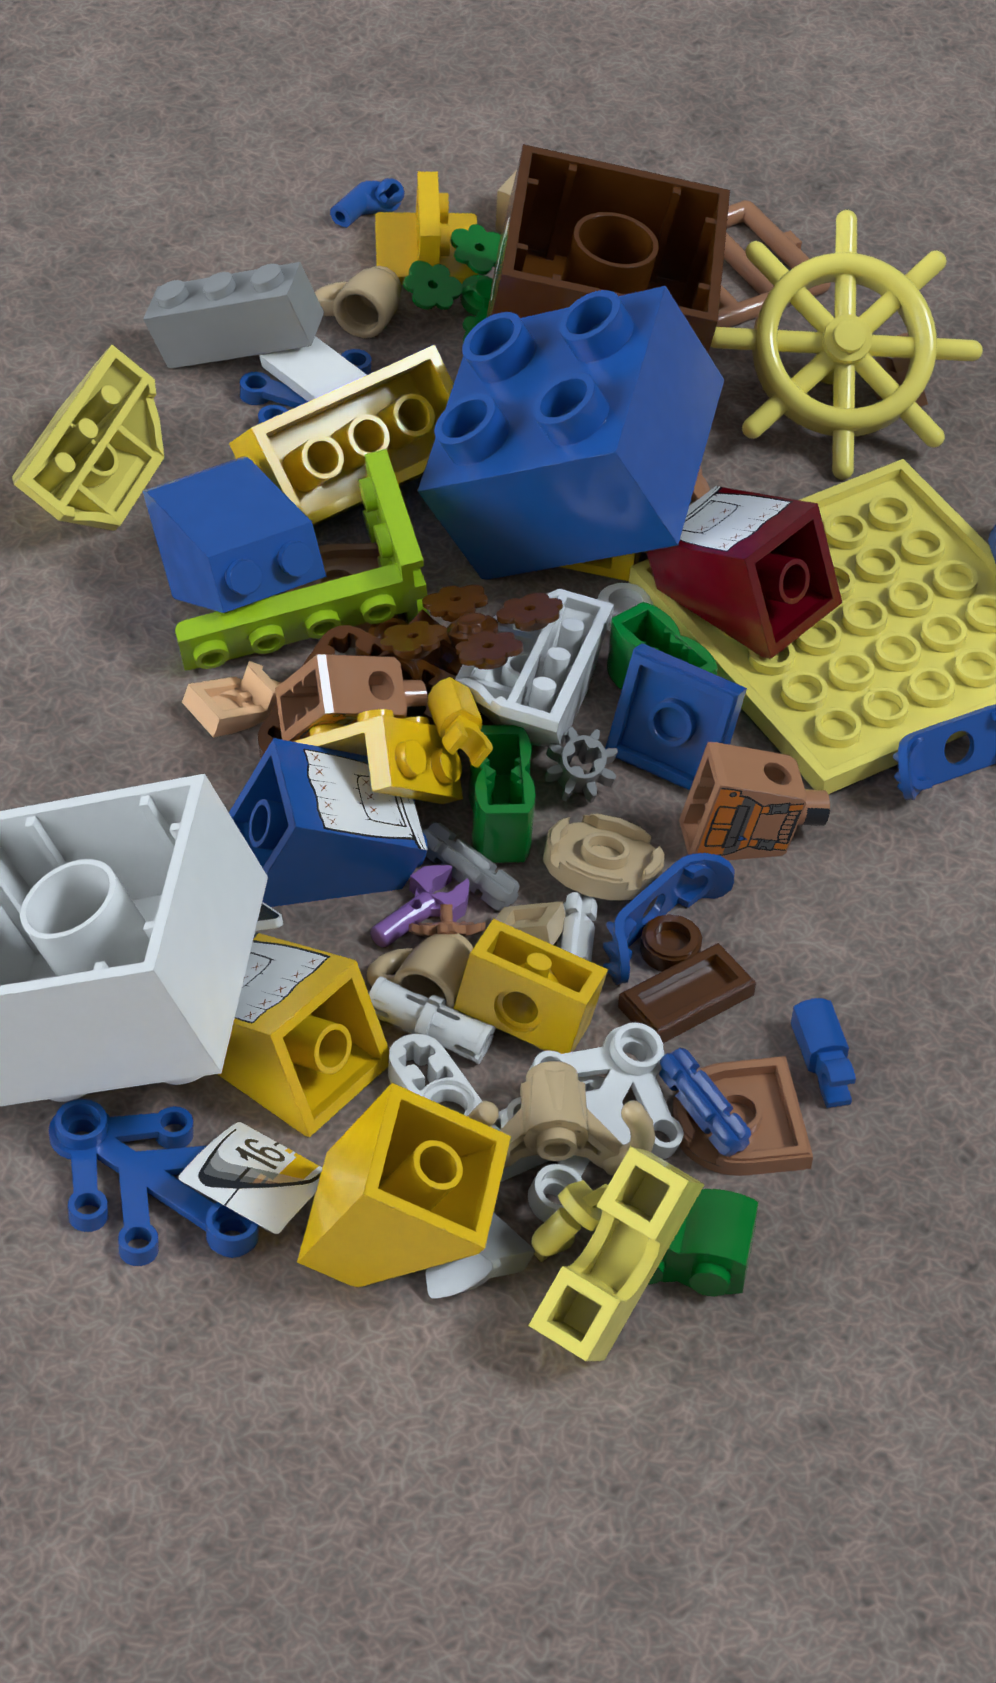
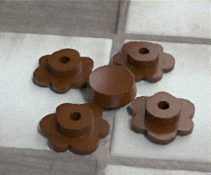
[380,585,563,670]

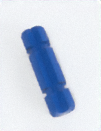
[659,1048,751,1157]

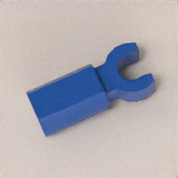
[791,998,856,1108]

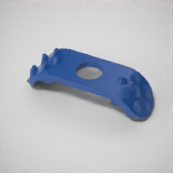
[893,704,996,800]
[603,853,735,985]

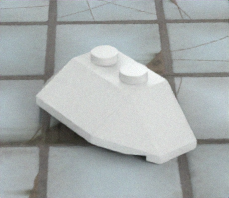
[455,589,614,746]

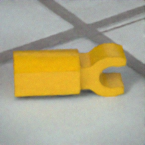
[427,677,493,768]

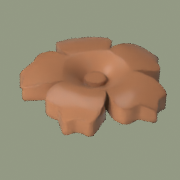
[409,904,486,937]

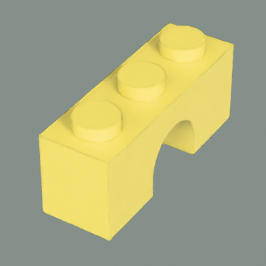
[528,1146,705,1361]

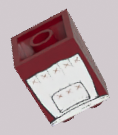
[646,486,842,659]

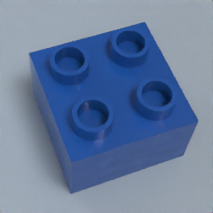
[418,286,724,580]

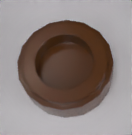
[640,914,703,972]

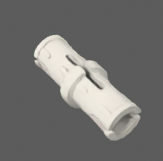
[369,976,495,1064]

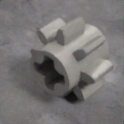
[544,727,618,803]

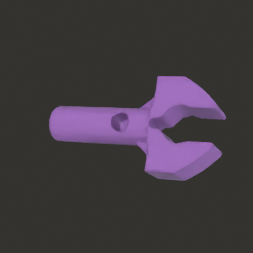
[370,865,469,947]

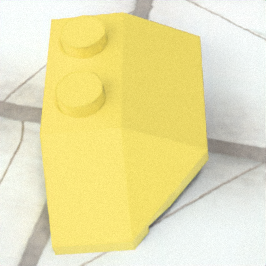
[12,345,165,531]

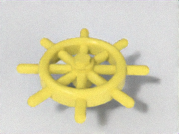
[711,210,983,480]

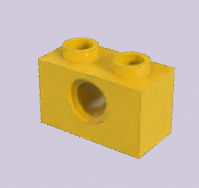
[453,918,608,1054]

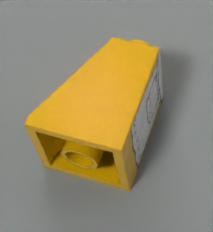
[218,932,389,1137]

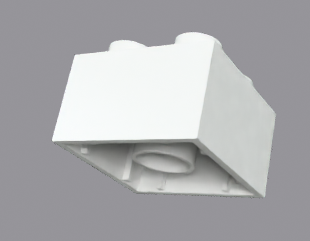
[0,774,268,1106]

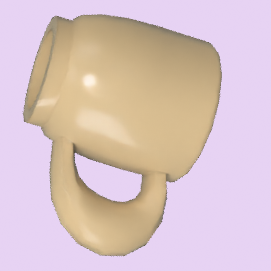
[315,266,402,338]
[366,933,473,1009]

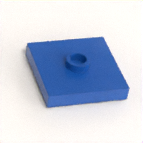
[605,643,747,790]

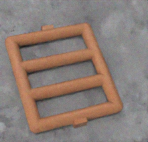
[716,200,831,327]

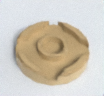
[543,814,665,900]

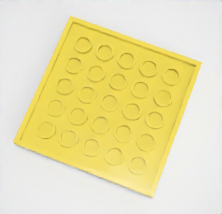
[629,459,996,794]

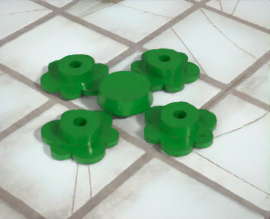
[403,224,501,342]

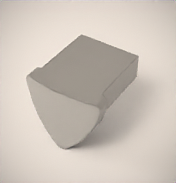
[426,1212,535,1298]

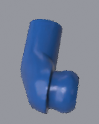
[330,178,405,228]

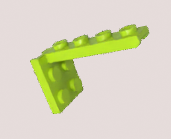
[175,449,430,671]

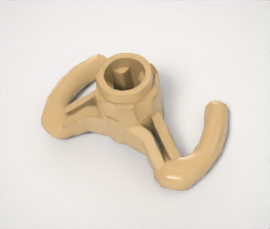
[467,1061,656,1176]

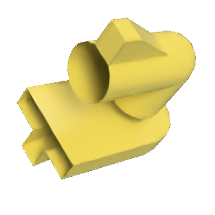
[532,1180,608,1262]

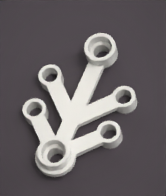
[501,1023,684,1222]

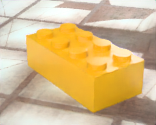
[229,345,454,527]

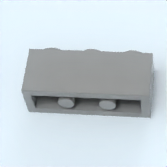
[143,262,324,368]

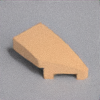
[182,661,281,738]

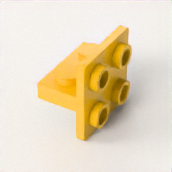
[375,171,480,285]

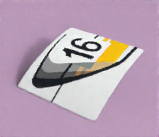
[179,1122,322,1234]

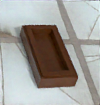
[618,943,756,1043]

